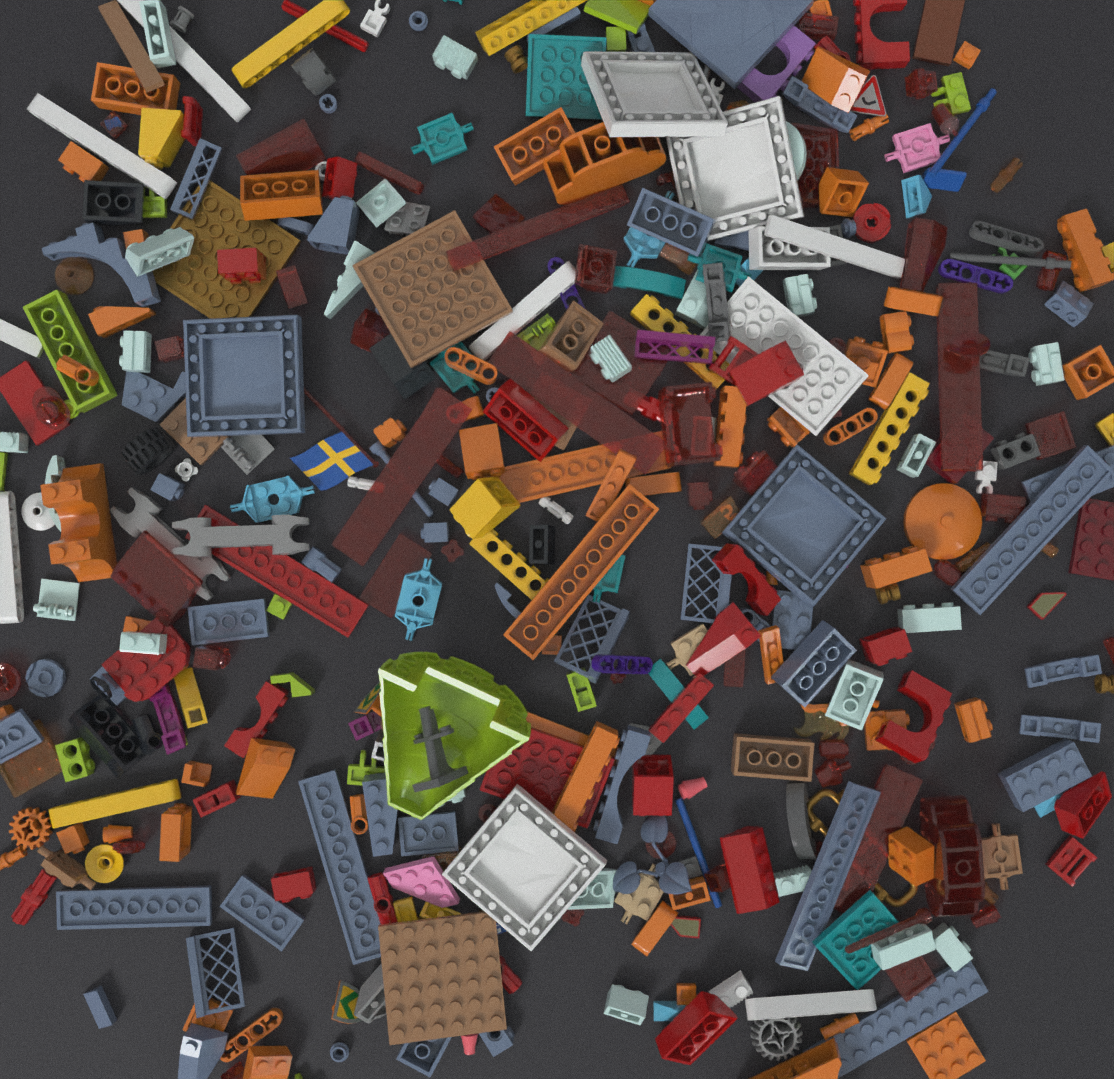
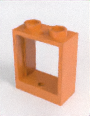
[159,803,192,862]

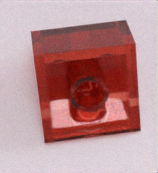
[574,244,617,294]

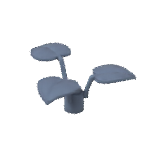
[613,815,692,894]

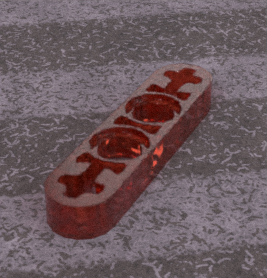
[354,152,425,195]

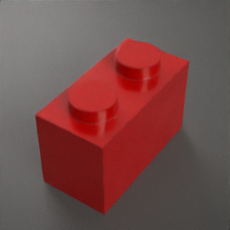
[322,156,357,200]
[271,866,317,903]

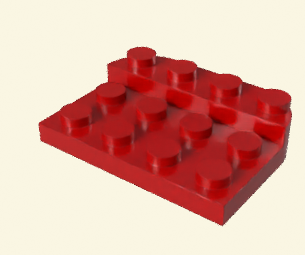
[101,614,190,702]

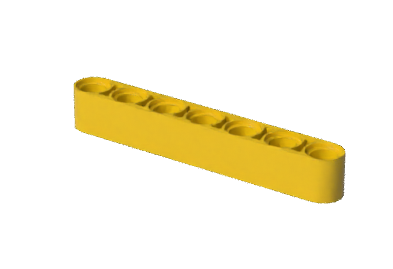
[232,0,350,88]
[48,779,182,828]

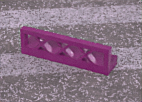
[634,330,716,364]

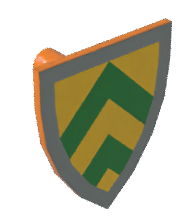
[354,682,382,717]
[331,980,363,1024]

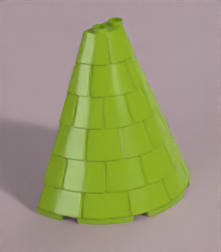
[378,652,531,820]

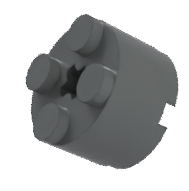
[291,48,337,96]

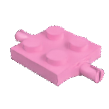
[884,123,950,174]

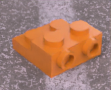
[844,336,888,388]
[864,709,910,751]

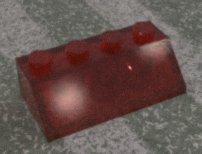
[236,118,326,175]

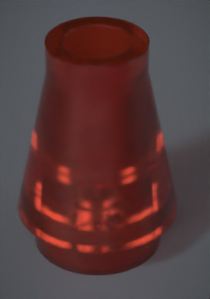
[970,904,1002,928]

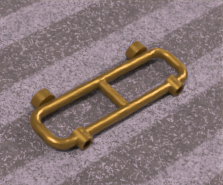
[806,789,918,907]

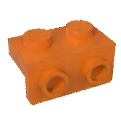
[767,407,810,447]

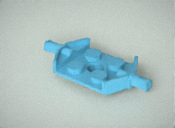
[623,191,675,268]
[230,476,315,523]
[395,558,442,641]

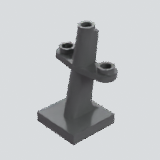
[412,706,468,792]

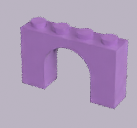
[737,26,816,103]

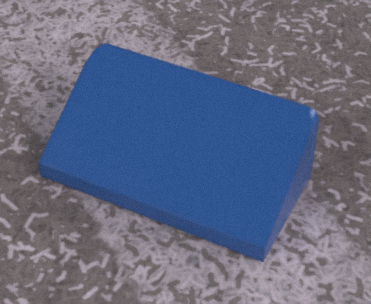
[922,167,967,192]

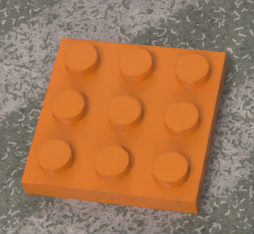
[906,1011,986,1079]

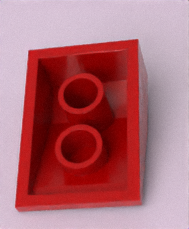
[729,340,804,406]
[1054,771,1112,839]

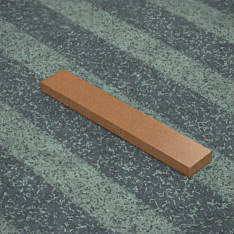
[98,0,165,93]

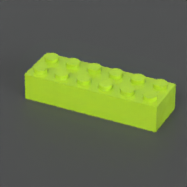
[23,290,118,413]

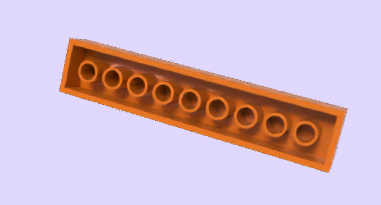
[503,484,659,660]

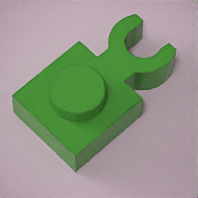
[993,247,1027,281]

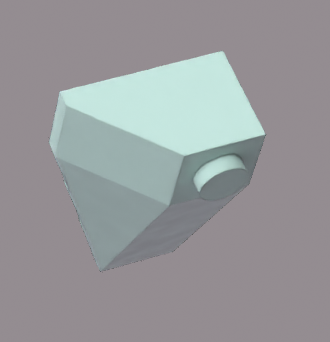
[324,241,374,319]
[675,269,709,330]

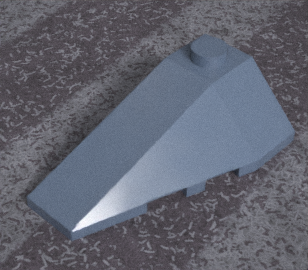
[178,1023,229,1079]

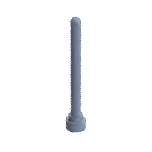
[369,440,434,517]

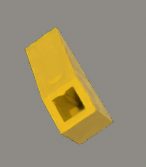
[174,668,208,728]

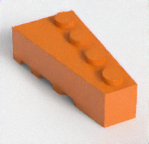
[1057,208,1114,293]
[713,386,747,468]

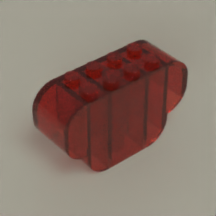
[920,795,985,917]

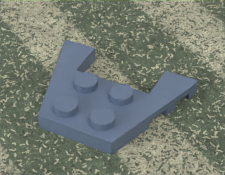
[122,371,186,423]

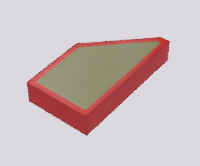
[1026,592,1067,620]
[671,915,701,938]

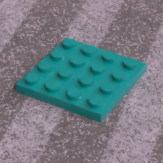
[526,34,607,120]
[812,890,903,990]

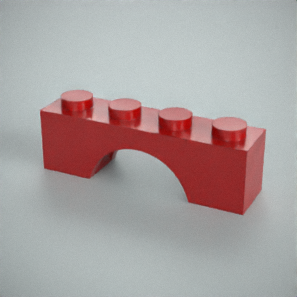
[712,543,781,616]
[224,679,289,759]

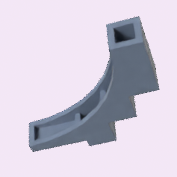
[42,222,161,307]

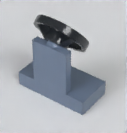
[90,666,127,705]

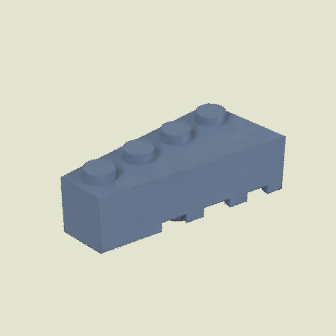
[362,773,398,857]

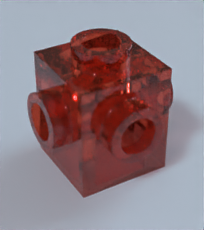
[904,68,938,99]

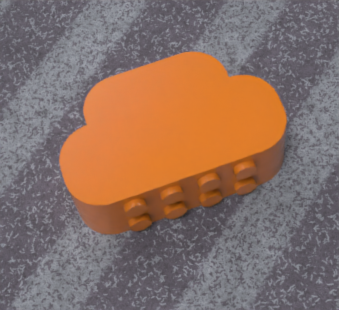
[543,122,666,205]

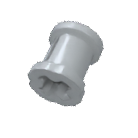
[170,6,194,33]

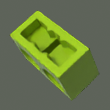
[566,667,597,712]
[55,737,95,782]

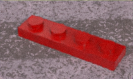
[648,672,714,743]

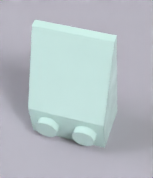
[825,659,884,730]
[567,868,617,910]

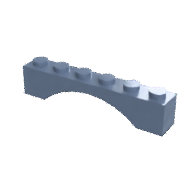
[593,725,651,844]

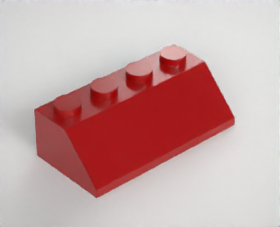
[483,378,569,462]
[720,826,780,914]
[655,991,738,1065]

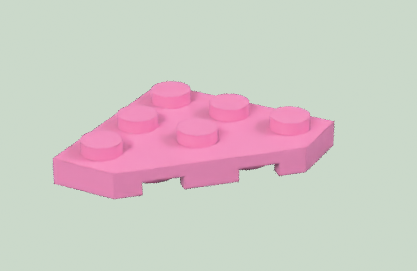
[383,856,460,908]

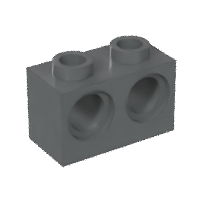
[990,432,1041,470]

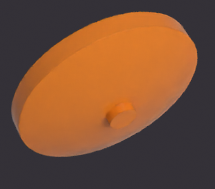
[903,483,982,560]

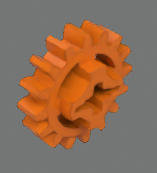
[9,807,53,850]

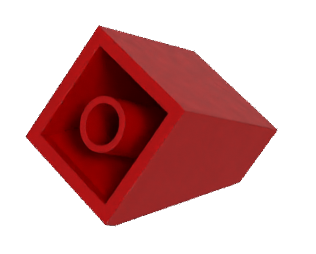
[632,755,674,816]

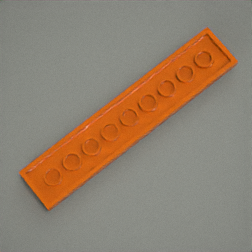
[482,431,671,503]

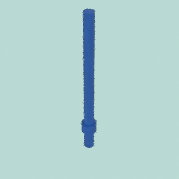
[928,88,997,178]
[675,797,722,908]

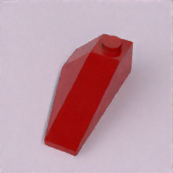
[686,602,761,676]

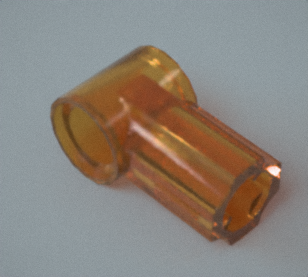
[660,243,697,275]

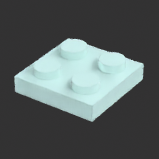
[356,178,406,228]

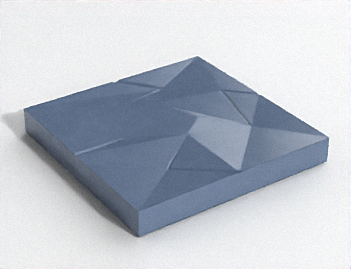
[648,0,814,89]
[183,315,305,438]
[721,444,887,608]

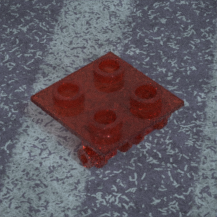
[473,194,525,243]

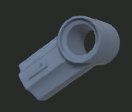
[301,546,342,582]

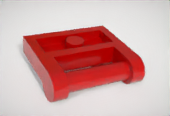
[181,96,203,146]
[708,336,758,387]
[1045,836,1097,887]

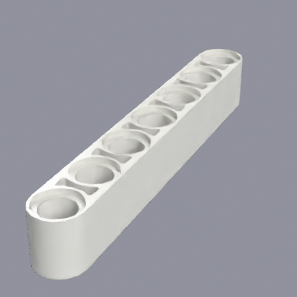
[469,261,581,361]
[0,491,24,624]
[745,989,877,1021]

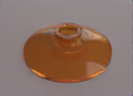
[55,257,94,295]

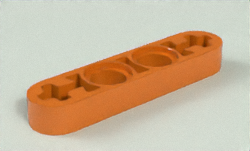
[220,1008,283,1062]

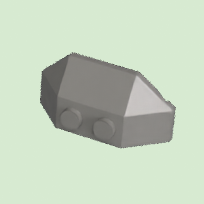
[354,963,387,1024]

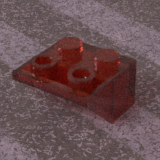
[732,450,778,496]

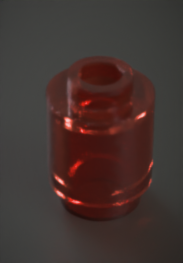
[933,559,963,587]
[819,739,849,759]

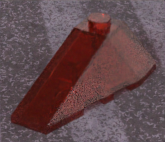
[900,218,948,292]

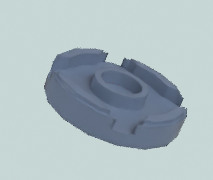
[25,659,66,697]

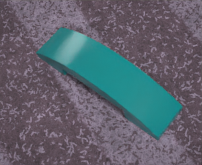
[608,266,686,299]
[648,659,709,729]

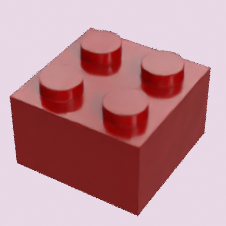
[217,248,267,284]
[859,627,912,666]

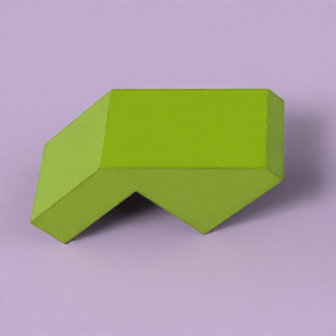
[270,672,315,697]

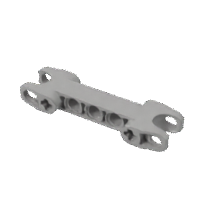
[110,487,231,601]
[172,515,310,558]

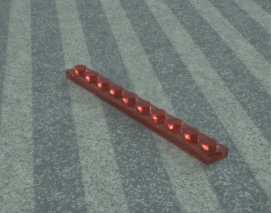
[446,184,630,271]

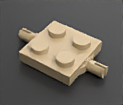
[667,623,707,676]
[614,863,664,924]

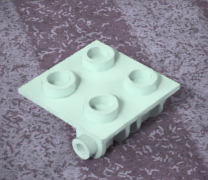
[33,579,80,621]

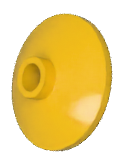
[85,844,124,883]

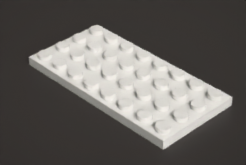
[700,276,869,436]

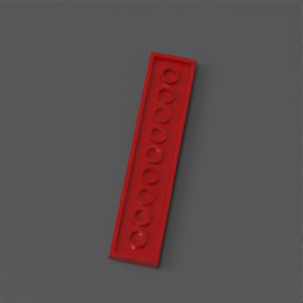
[185,505,369,638]

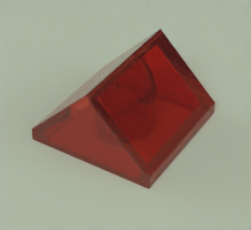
[350,308,390,353]

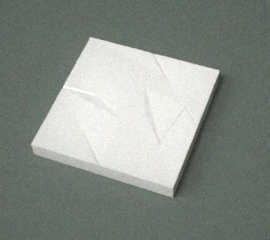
[581,51,728,137]
[666,96,804,241]
[442,784,607,951]

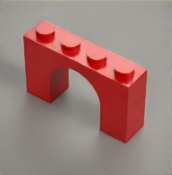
[853,0,910,70]
[875,670,952,763]

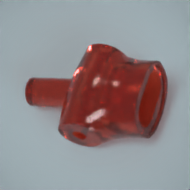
[814,759,852,788]

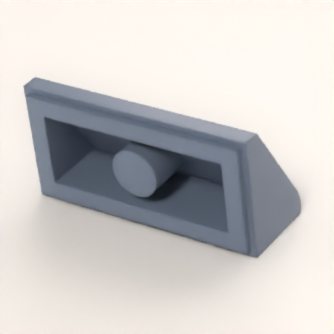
[83,985,117,1029]

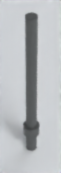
[949,252,1071,269]

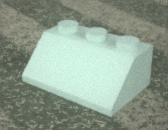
[125,227,194,277]

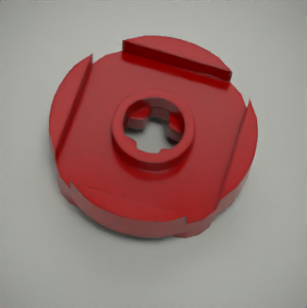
[852,203,891,244]

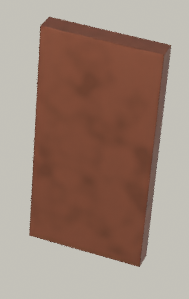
[912,0,965,67]

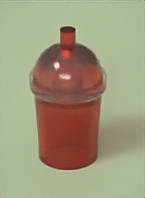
[931,103,959,136]

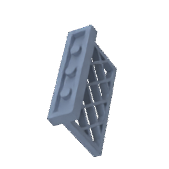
[681,544,732,623]
[554,594,630,684]
[186,927,245,1018]

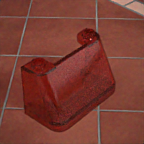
[658,382,723,468]

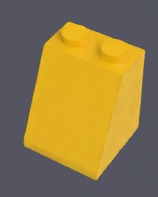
[138,108,185,170]
[450,477,521,539]

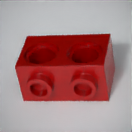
[193,779,242,817]

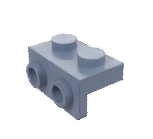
[1044,281,1094,327]

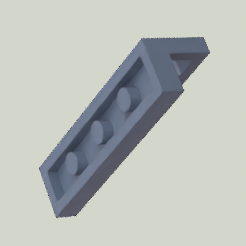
[170,138,223,220]

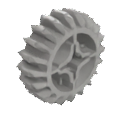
[750,1017,803,1061]

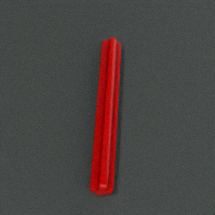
[281,0,369,52]

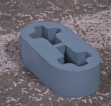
[277,217,315,236]

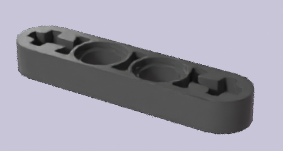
[968,221,1044,257]

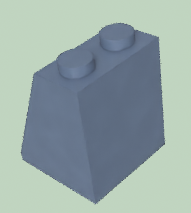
[307,196,360,255]

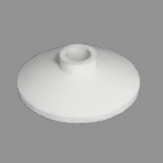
[21,492,55,531]

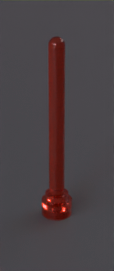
[845,907,932,954]

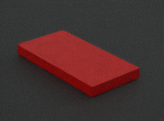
[0,361,70,446]

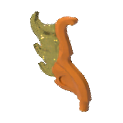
[794,700,879,740]

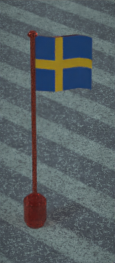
[290,388,379,491]

